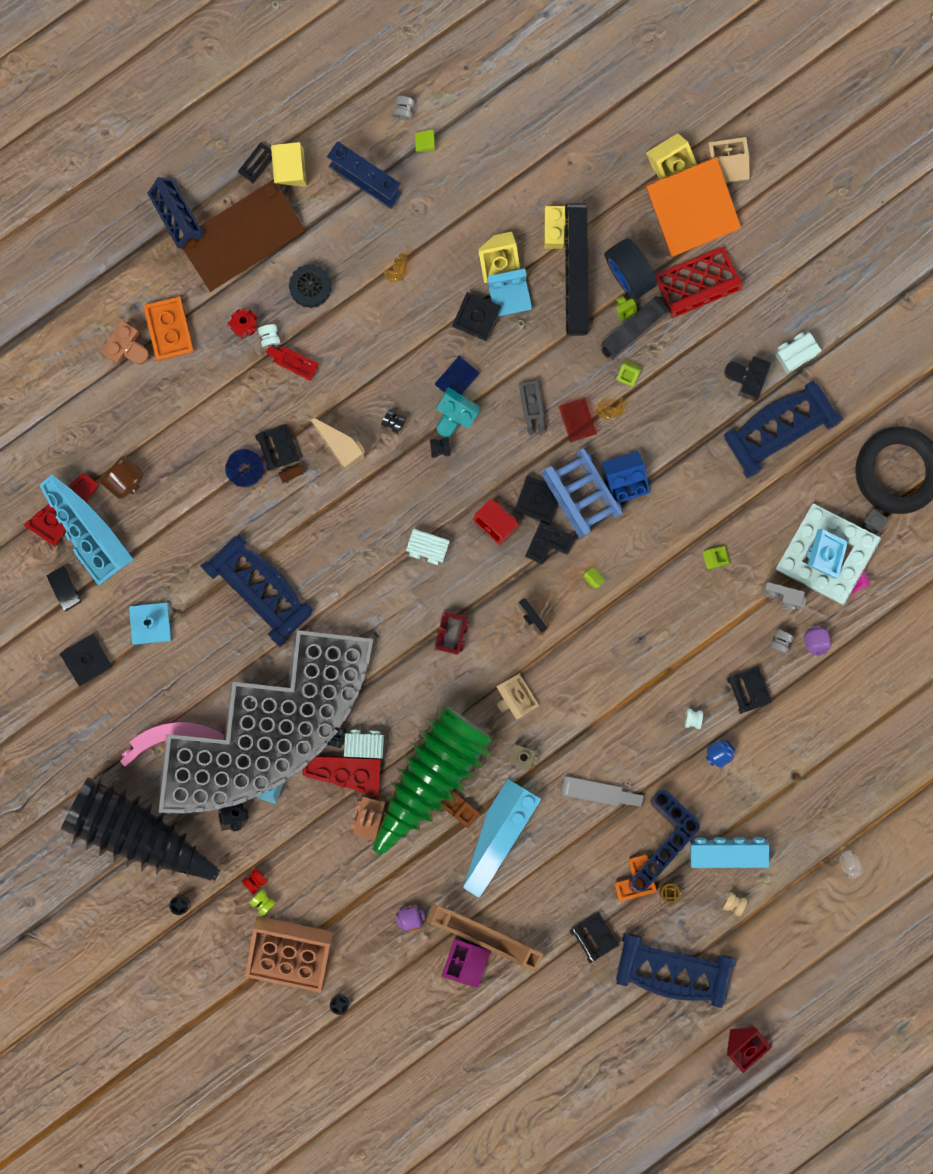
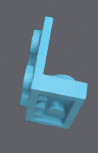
[487,269,532,317]

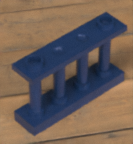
[327,141,402,209]

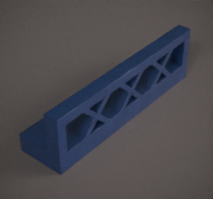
[147,177,204,249]

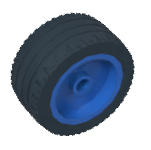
[604,238,657,300]

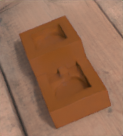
[441,791,480,828]

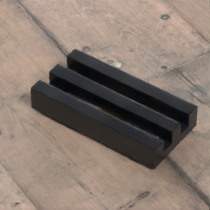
[238,142,272,184]

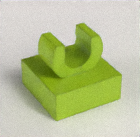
[616,296,638,322]

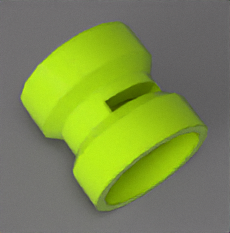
[249,890,276,917]

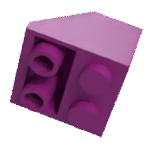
[442,937,491,987]

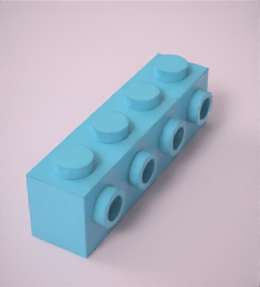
[690,837,769,868]

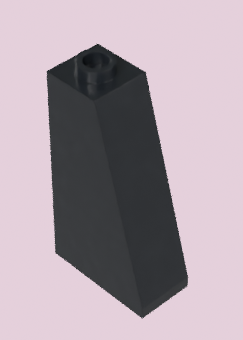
[601,296,669,360]

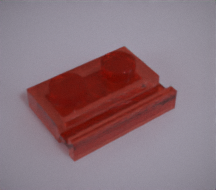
[558,398,597,443]

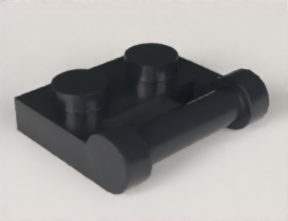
[255,424,300,471]
[726,666,772,714]
[569,912,619,964]

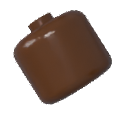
[101,456,143,499]

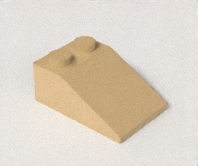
[311,418,365,471]

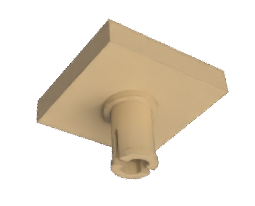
[497,673,539,720]

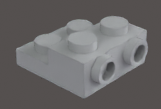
[760,582,807,612]

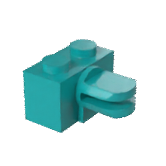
[436,387,480,437]

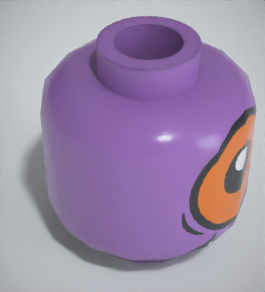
[396,904,425,932]

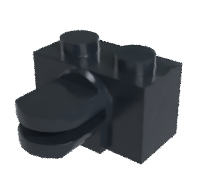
[724,356,771,402]

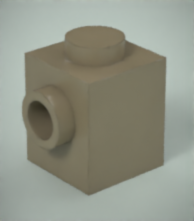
[507,744,538,770]

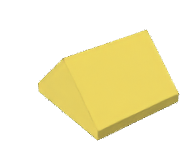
[271,142,307,187]

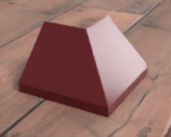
[727,1025,772,1073]

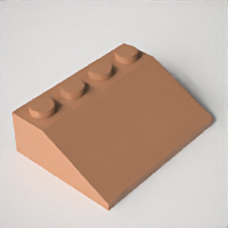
[245,916,333,993]

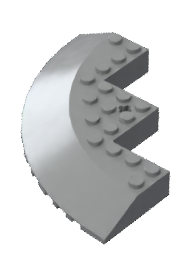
[158,630,373,813]

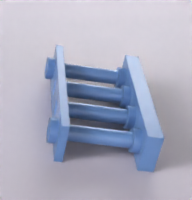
[541,448,623,539]

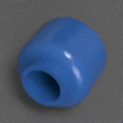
[706,739,735,768]

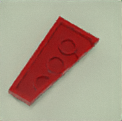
[23,473,99,547]
[302,756,381,798]

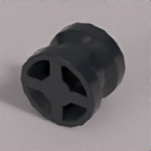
[330,994,349,1015]

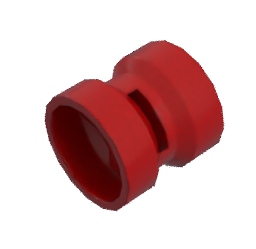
[241,867,268,895]

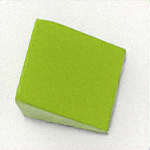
[415,130,435,152]
[616,359,642,387]
[703,546,730,570]
[583,567,605,590]

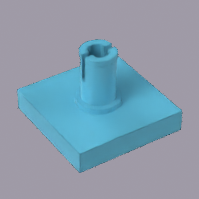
[807,529,848,578]
[129,603,172,645]

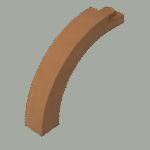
[426,904,543,972]

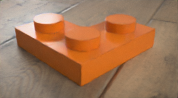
[614,854,657,902]

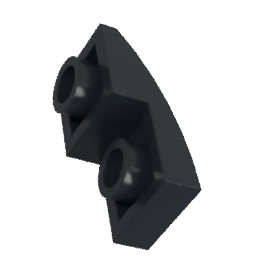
[46,566,82,612]

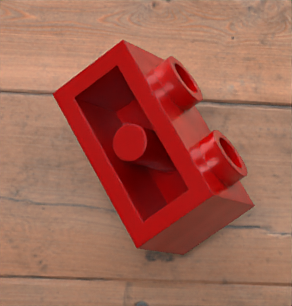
[472,499,519,546]

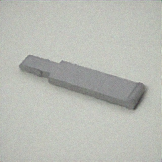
[561,776,644,807]

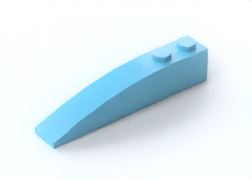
[40,475,133,586]
[463,779,541,898]

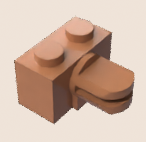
[101,320,149,366]
[350,797,386,840]

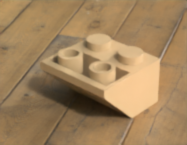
[706,137,750,183]

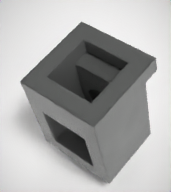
[859,509,889,535]

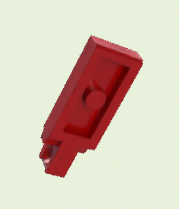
[266,346,319,382]

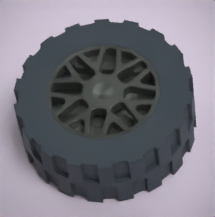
[289,264,331,308]

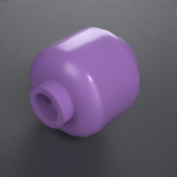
[804,626,831,656]

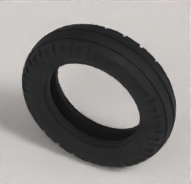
[855,427,933,514]

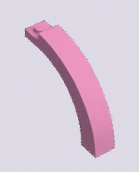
[120,722,224,767]

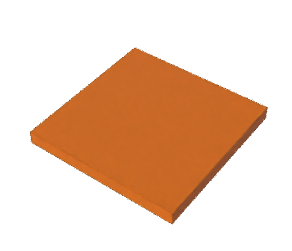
[645,157,741,257]

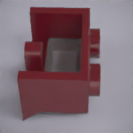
[434,612,469,655]

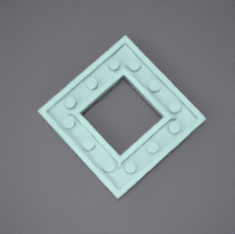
[776,504,881,606]

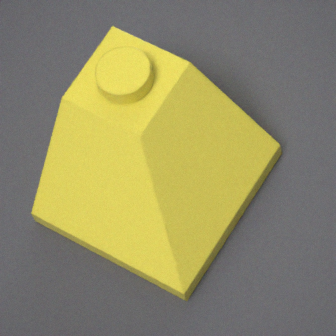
[478,231,520,283]

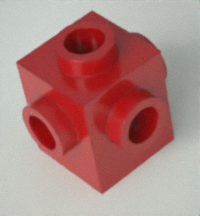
[227,308,258,340]

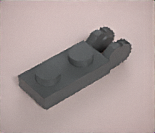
[519,380,545,435]

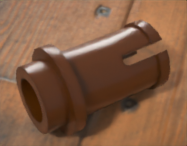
[278,463,304,483]

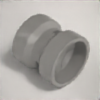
[393,96,415,120]
[769,629,794,654]

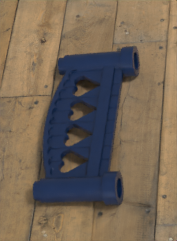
[724,380,844,479]
[200,534,313,648]
[616,933,737,1008]

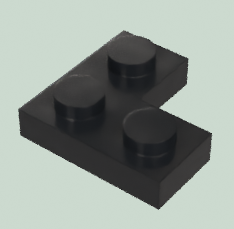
[525,522,575,564]

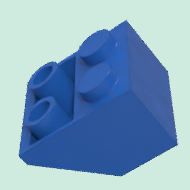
[602,451,650,503]

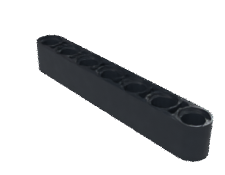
[565,203,588,336]

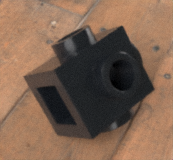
[218,803,249,831]

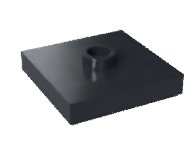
[452,292,502,342]
[514,476,558,525]
[517,598,547,635]
[60,634,113,687]

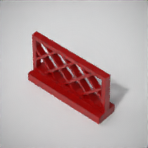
[655,246,743,319]

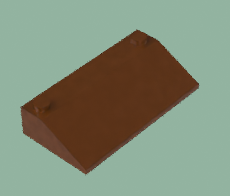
[180,179,306,292]

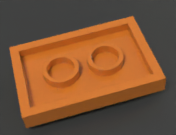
[143,296,194,361]

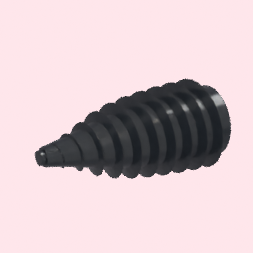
[61,774,220,881]

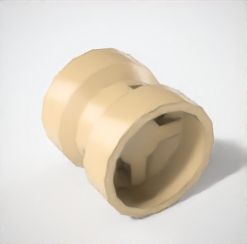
[722,892,748,917]

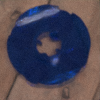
[225,449,264,488]

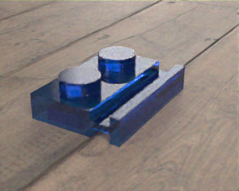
[434,356,480,395]

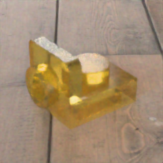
[384,253,408,282]

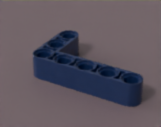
[629,790,700,893]

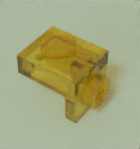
[596,398,626,420]

